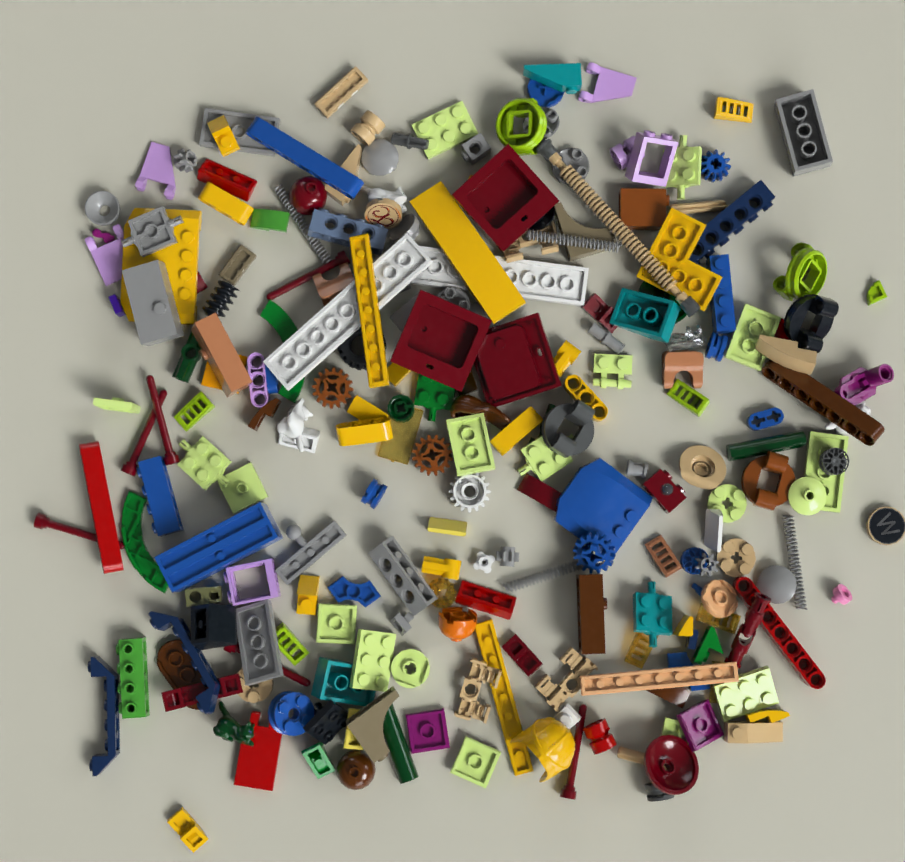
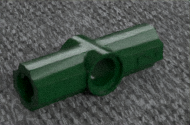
[172,331,201,383]

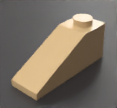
[325,144,362,206]
[724,721,783,744]

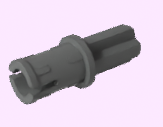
[391,133,429,150]

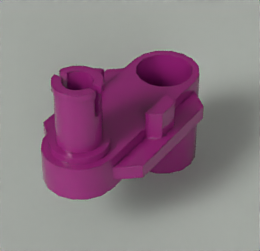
[834,364,894,406]

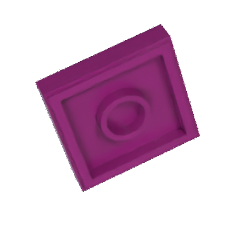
[676,699,724,752]
[406,708,450,754]

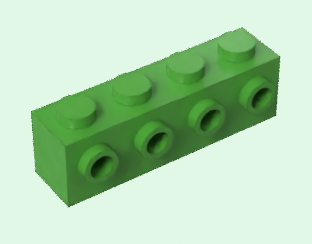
[116,637,150,719]

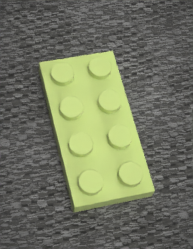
[804,431,849,513]

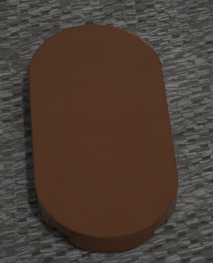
[157,639,202,710]

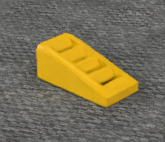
[714,97,754,123]

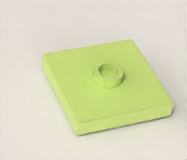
[93,397,140,414]
[217,462,268,514]
[316,603,357,644]
[450,736,501,788]

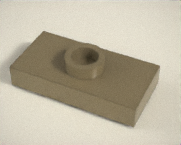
[218,244,257,287]

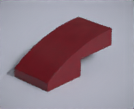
[581,293,617,333]
[502,634,543,677]

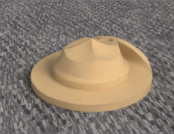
[679,445,726,489]

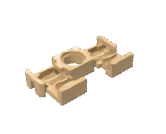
[500,221,559,263]
[534,647,598,712]
[454,658,502,724]

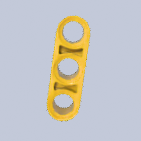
[198,182,254,226]
[564,374,608,422]
[490,406,543,456]
[335,417,393,446]

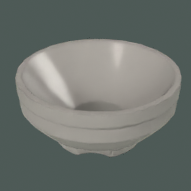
[85,191,120,226]
[389,213,420,243]

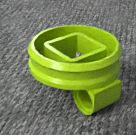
[495,98,547,156]
[773,243,827,301]

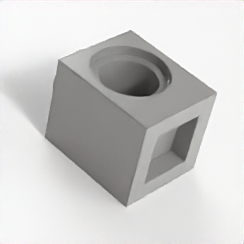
[461,133,491,165]

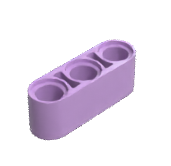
[247,352,270,409]

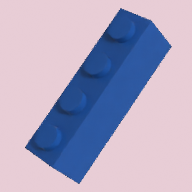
[706,254,736,334]
[137,456,184,537]

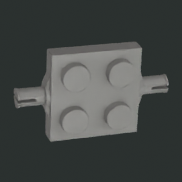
[121,206,184,257]

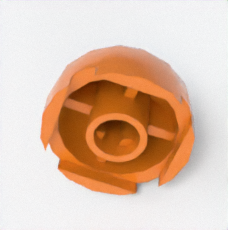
[438,607,477,642]

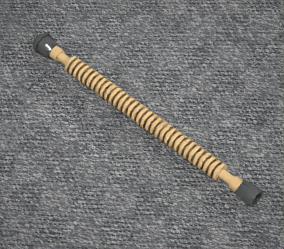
[536,139,701,318]

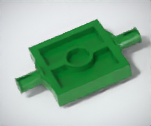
[414,368,456,422]

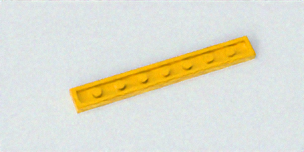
[349,234,390,388]
[475,619,534,776]

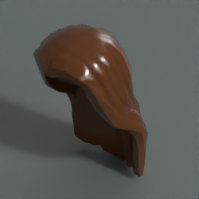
[450,395,511,430]

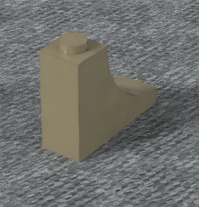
[554,202,616,262]
[345,686,399,763]

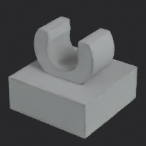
[390,612,414,636]

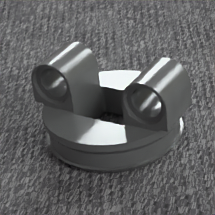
[541,399,595,458]

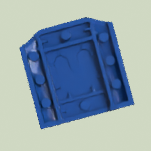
[554,458,653,554]

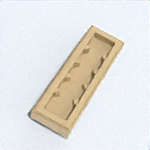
[314,66,368,119]

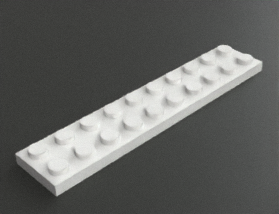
[263,233,433,391]
[409,246,589,306]

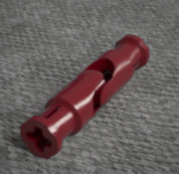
[724,592,771,669]

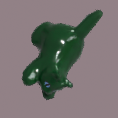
[213,701,255,746]

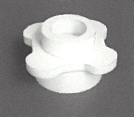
[473,551,495,573]

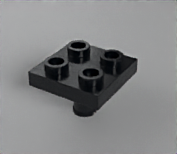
[303,700,348,745]

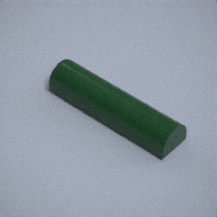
[726,430,807,461]
[383,703,419,784]

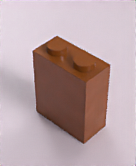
[619,188,670,230]

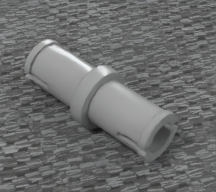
[588,322,625,354]

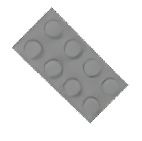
[199,108,280,157]
[236,599,284,686]

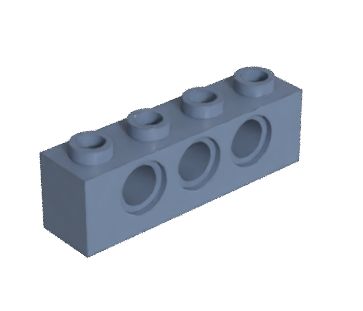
[308,209,388,255]

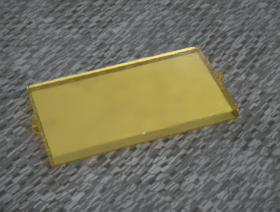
[378,408,424,465]

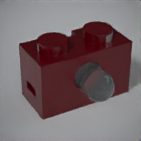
[641,469,687,514]

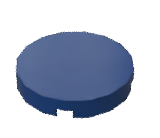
[527,79,564,108]

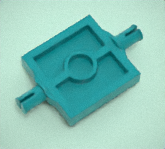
[633,581,673,648]

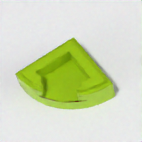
[867,280,887,306]

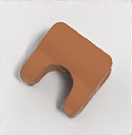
[312,262,354,306]
[662,350,704,389]

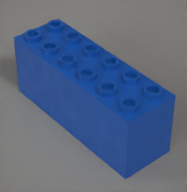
[154,502,283,593]

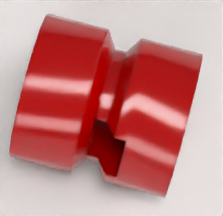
[583,718,617,755]

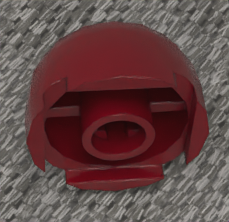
[289,176,327,215]

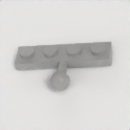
[275,521,347,585]

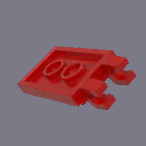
[234,711,283,791]

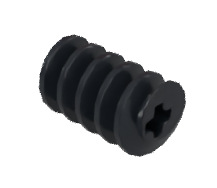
[202,280,240,323]

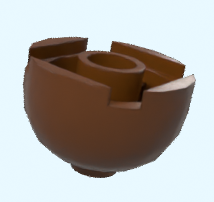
[337,750,376,790]

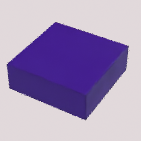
[108,294,126,317]

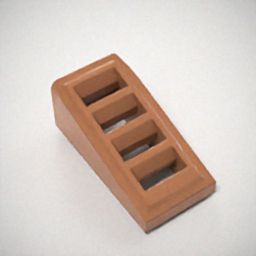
[644,535,682,578]

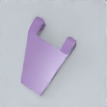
[578,62,637,103]
[135,142,176,200]
[85,224,124,286]

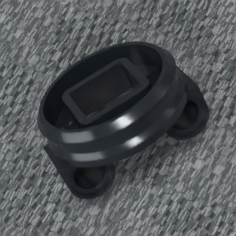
[784,294,839,353]

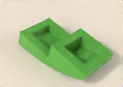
[250,209,290,233]

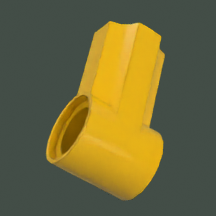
[554,340,581,378]
[421,556,461,580]

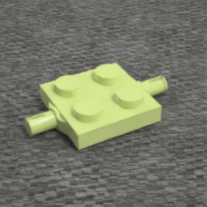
[662,135,702,200]
[517,434,574,481]
[177,436,232,490]

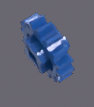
[573,532,616,574]

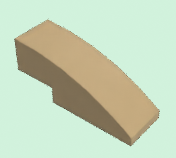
[755,335,817,375]

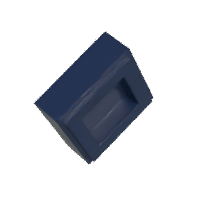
[685,629,699,650]

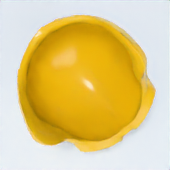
[510,717,575,782]

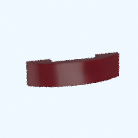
[517,473,561,512]
[161,673,243,712]

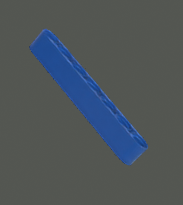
[245,116,364,199]

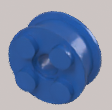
[268,691,314,736]

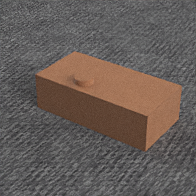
[191,312,252,398]

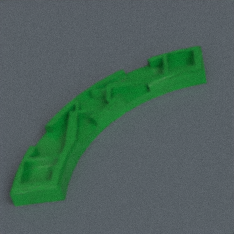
[260,300,305,403]
[121,491,169,593]

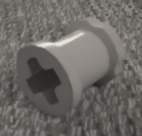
[626,459,648,479]

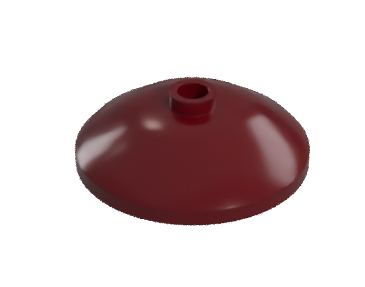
[644,735,699,795]

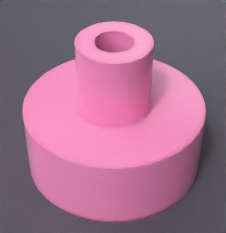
[831,584,852,605]

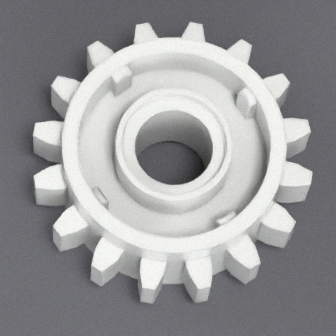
[449,473,491,513]

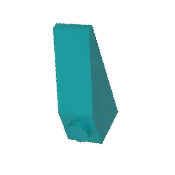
[523,63,582,94]

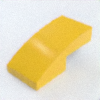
[745,709,790,723]
[167,807,208,853]

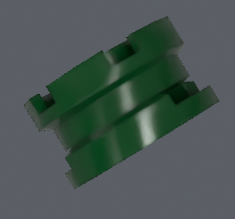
[387,395,415,423]

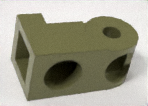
[185,586,223,607]

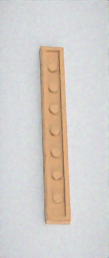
[579,662,739,696]

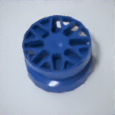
[705,332,728,362]
[361,479,388,509]
[680,547,709,574]

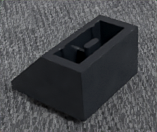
[191,604,237,650]

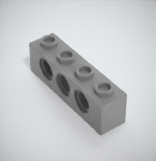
[368,536,438,616]

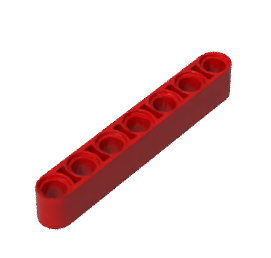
[79,441,124,574]
[732,577,826,689]

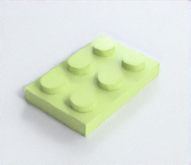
[412,101,478,159]
[724,304,781,371]
[446,413,495,477]
[349,629,396,692]
[712,666,779,722]

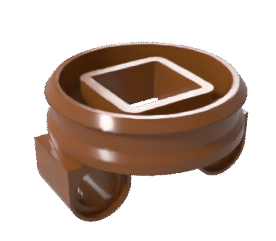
[741,451,795,511]

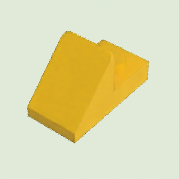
[207,115,240,157]
[296,575,320,615]

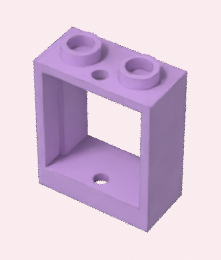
[625,130,678,187]
[224,558,281,606]

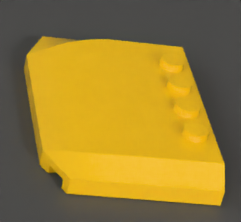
[120,208,202,325]

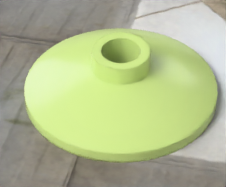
[788,477,827,515]

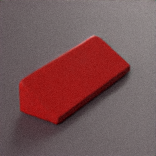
[197,158,257,202]
[455,580,517,620]

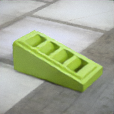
[667,379,710,417]
[174,391,215,432]
[276,622,309,666]

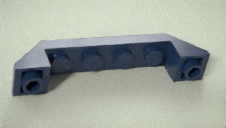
[148,611,221,714]
[88,656,120,776]

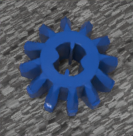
[701,150,731,183]

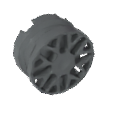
[819,448,849,476]
[645,782,675,802]

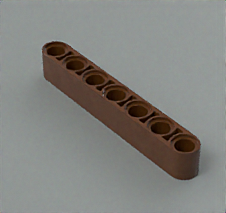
[761,360,885,446]

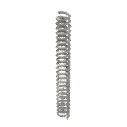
[274,184,332,264]
[526,229,622,253]
[783,515,807,610]
[503,559,583,594]

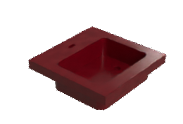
[451,144,559,253]
[390,289,492,392]
[474,313,562,407]

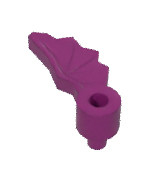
[92,229,115,244]

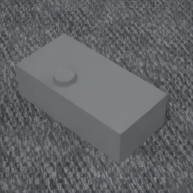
[774,89,833,177]
[122,260,184,346]

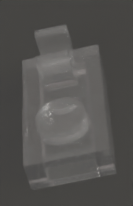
[665,324,707,352]

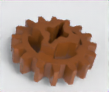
[312,367,354,409]
[412,434,453,476]

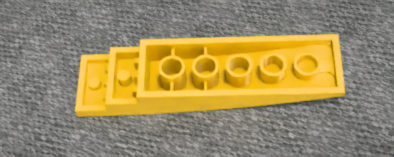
[409,181,526,325]

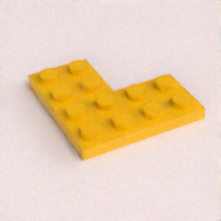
[636,208,723,311]

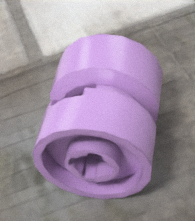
[610,136,645,170]

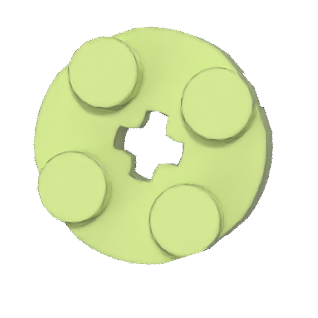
[707,484,747,523]
[391,649,430,688]

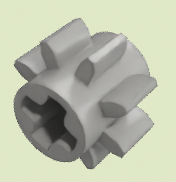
[173,148,197,173]
[496,546,519,567]
[694,553,719,577]

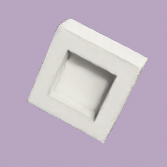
[553,703,582,729]

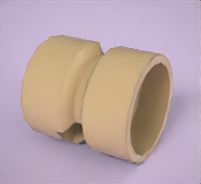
[350,110,386,147]

